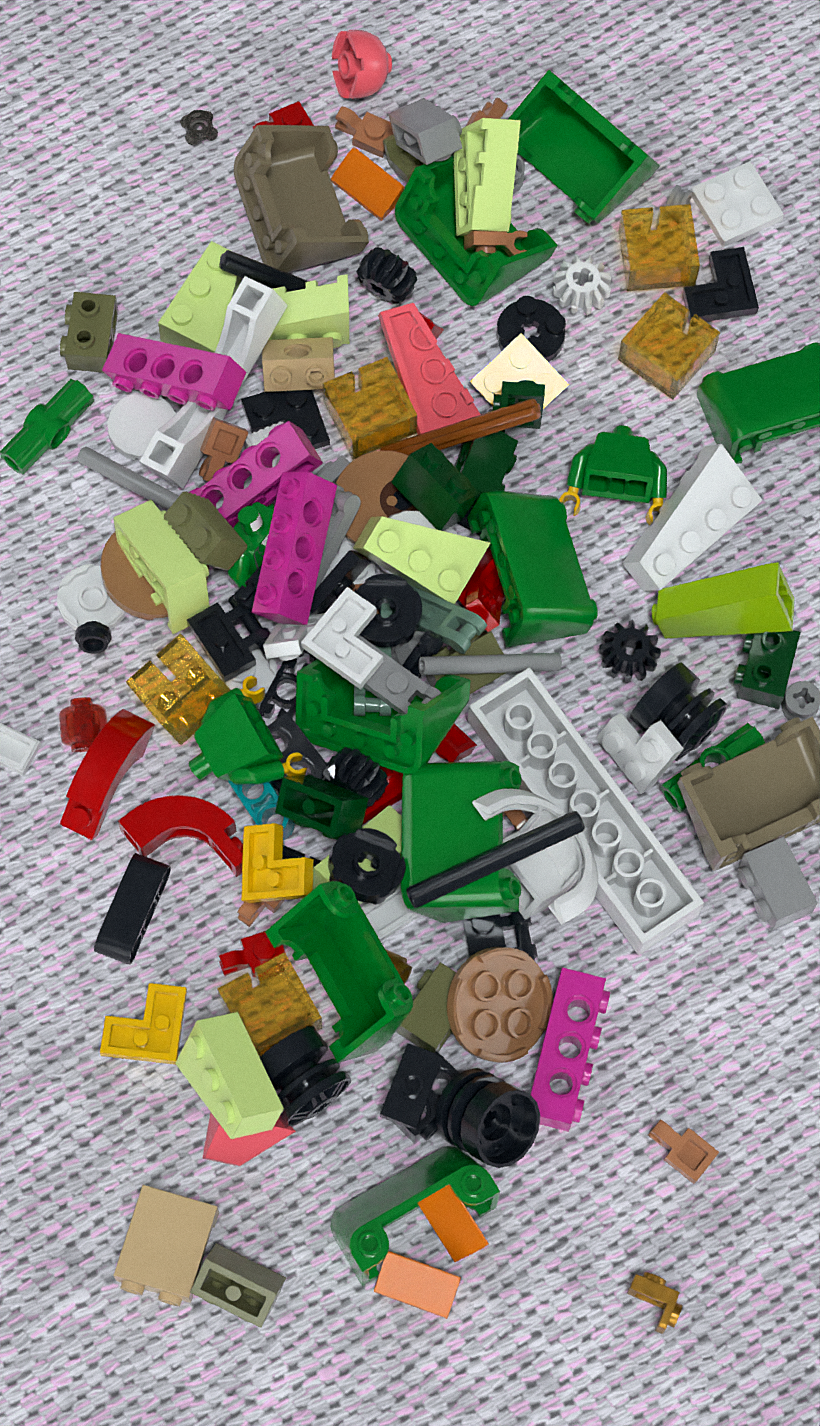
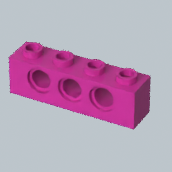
[102,333,247,411]
[189,421,323,528]
[252,472,337,625]
[531,967,611,1132]

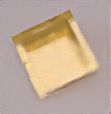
[618,204,700,291]
[618,292,720,400]
[323,357,417,460]
[126,633,231,745]
[217,952,322,1057]

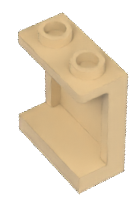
[113,1185,219,1307]

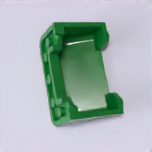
[508,70,660,224]
[395,155,558,306]
[696,342,820,464]
[467,490,598,647]
[295,659,471,775]
[401,761,522,923]
[265,881,413,1063]
[330,1146,500,1286]

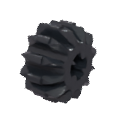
[356,247,418,304]
[599,619,661,683]
[323,747,388,809]

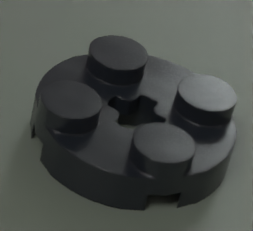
[496,296,566,362]
[354,574,422,647]
[328,828,406,905]

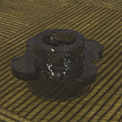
[180,110,218,145]

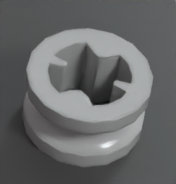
[664,185,693,220]

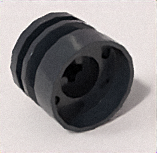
[629,662,729,761]
[259,1026,351,1127]
[435,1068,540,1168]

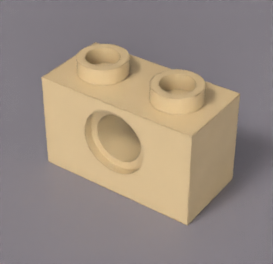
[262,337,335,392]

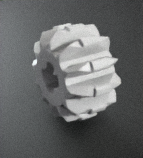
[553,255,611,316]

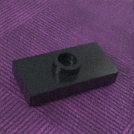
[310,550,371,614]
[380,1043,444,1131]

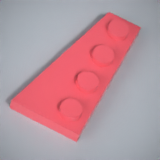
[378,303,481,435]

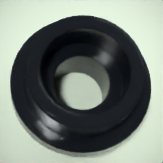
[75,621,112,654]

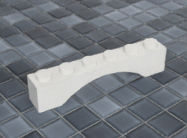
[139,276,288,489]

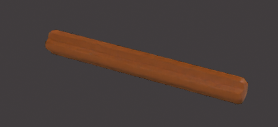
[380,398,541,456]

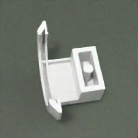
[472,789,598,925]

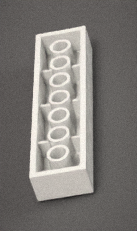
[468,667,704,955]

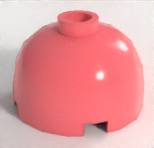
[332,29,392,99]

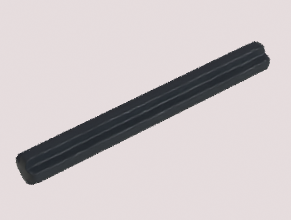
[406,811,585,908]

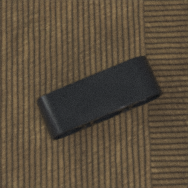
[94,853,171,965]

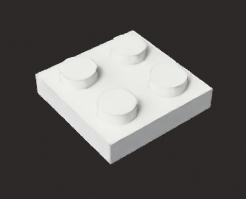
[690,161,784,248]

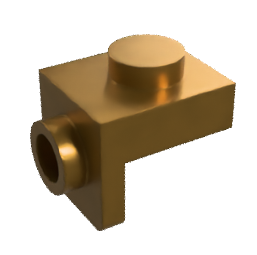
[627,1272,683,1334]

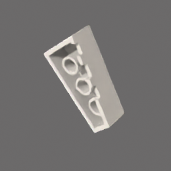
[622,444,762,591]

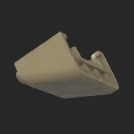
[234,125,369,273]
[677,716,820,871]

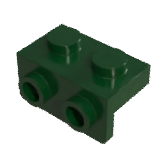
[493,380,545,433]

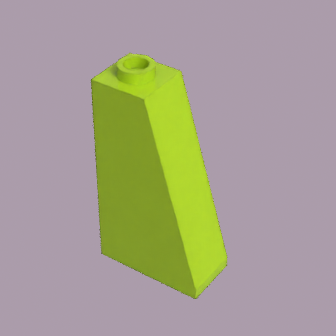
[652,562,795,639]

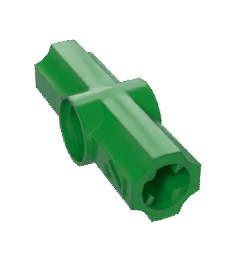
[0,379,94,474]
[660,723,766,813]

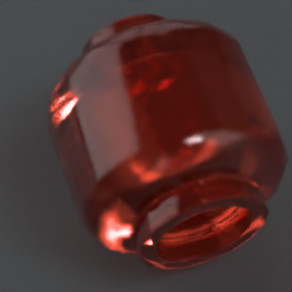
[59,697,107,752]

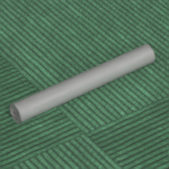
[77,447,179,510]
[419,653,562,675]

